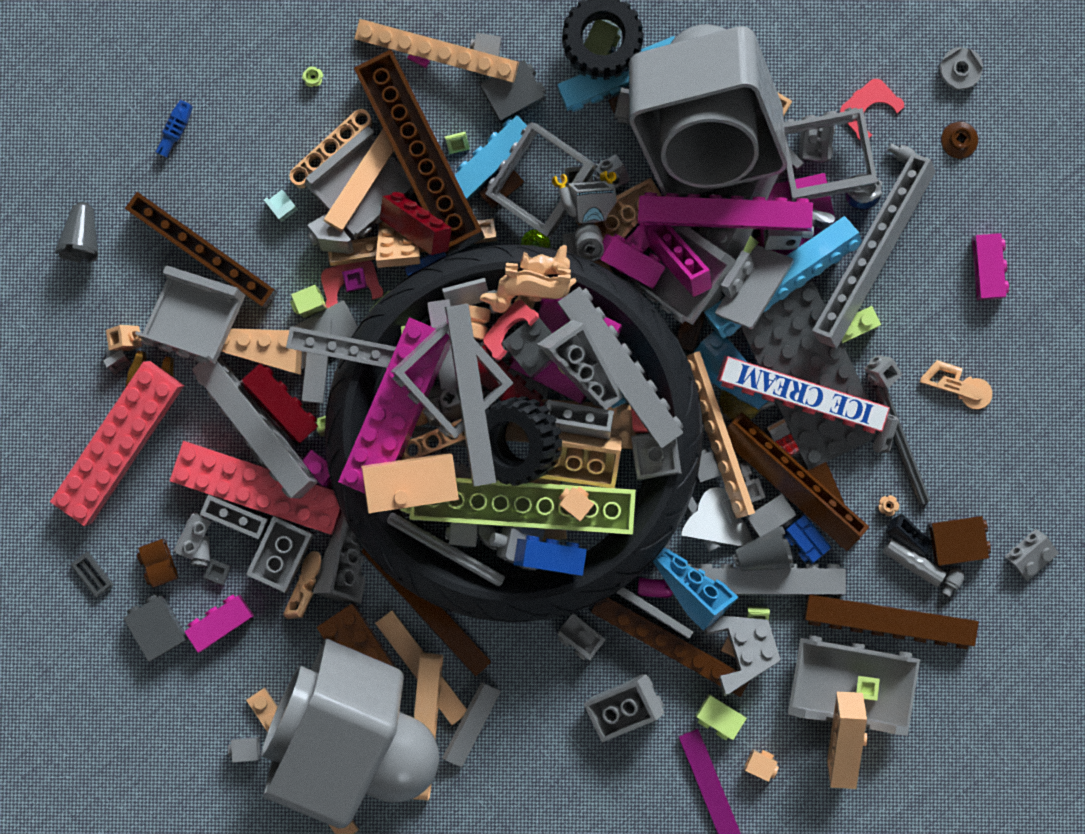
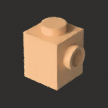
[106,325,142,351]
[558,487,594,521]
[743,749,779,782]

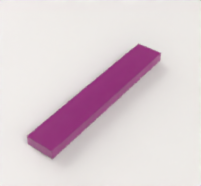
[678,728,741,834]

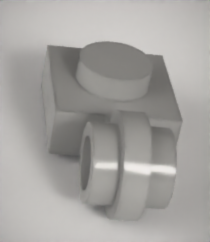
[739,463,766,502]

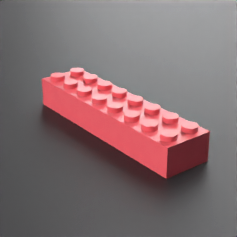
[50,361,185,526]
[170,441,342,535]

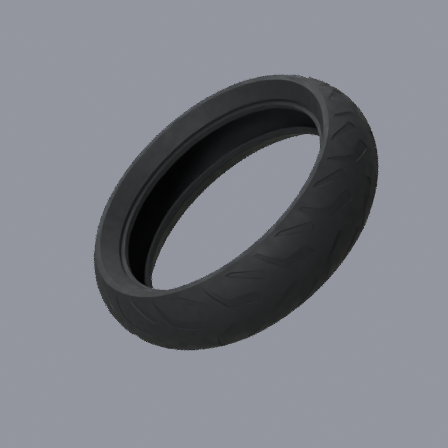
[325,245,703,622]

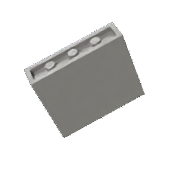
[304,126,415,240]
[629,226,737,325]
[135,265,246,365]

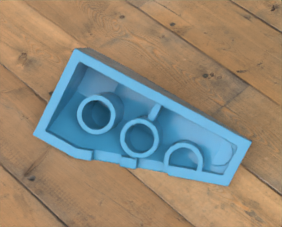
[653,548,738,631]

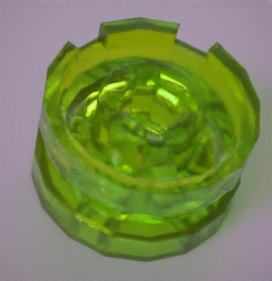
[521,229,550,248]

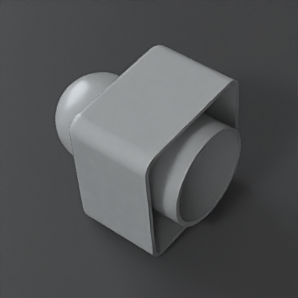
[629,24,787,197]
[261,638,439,829]

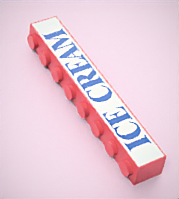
[717,356,890,434]

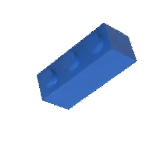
[514,535,587,576]

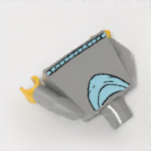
[552,171,617,225]

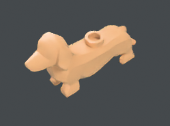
[502,245,570,315]
[480,263,576,313]

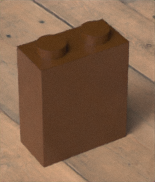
[928,516,991,566]

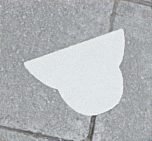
[681,487,752,546]

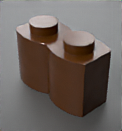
[137,539,179,588]

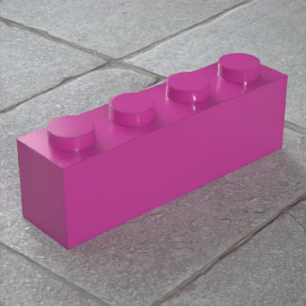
[647,225,712,297]

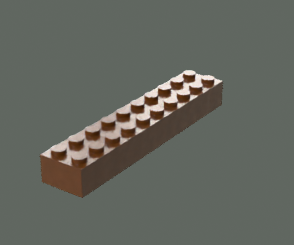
[354,49,485,257]

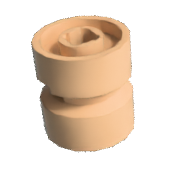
[469,305,491,341]

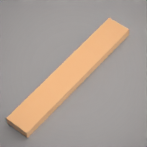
[324,129,394,232]
[375,610,467,725]

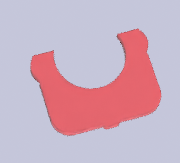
[840,79,905,141]
[321,260,383,308]
[483,300,539,360]

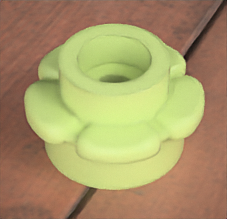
[302,67,323,87]

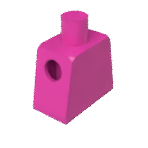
[302,448,332,489]

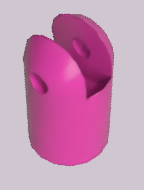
[637,578,673,598]

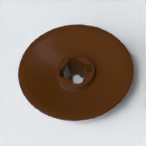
[941,121,979,159]

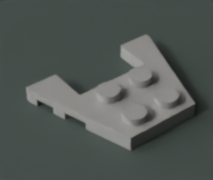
[704,616,781,696]

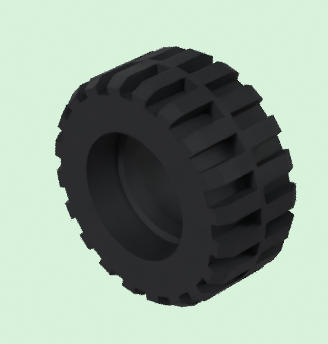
[562,0,644,80]
[485,396,562,486]

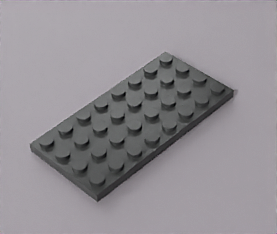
[740,281,878,470]

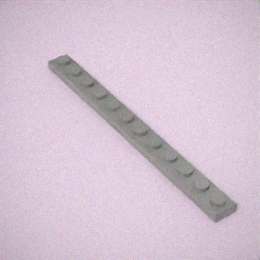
[286,326,549,399]

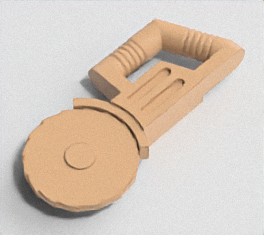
[920,360,992,410]
[283,551,322,619]

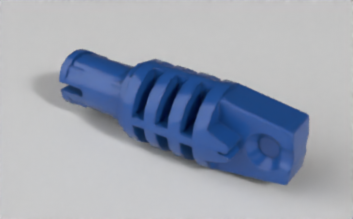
[155,100,193,158]

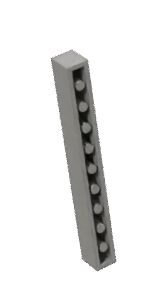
[812,153,936,349]

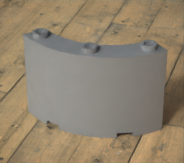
[788,635,920,736]

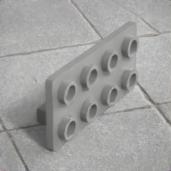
[715,245,794,329]

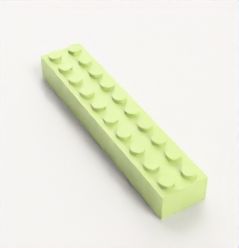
[409,478,636,534]

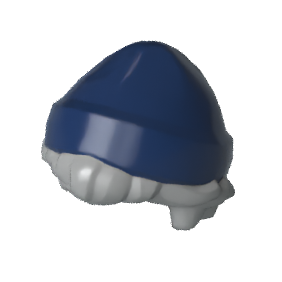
[845,173,883,211]

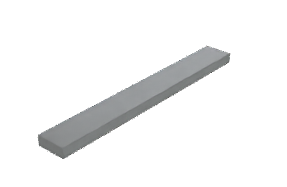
[445,304,496,487]

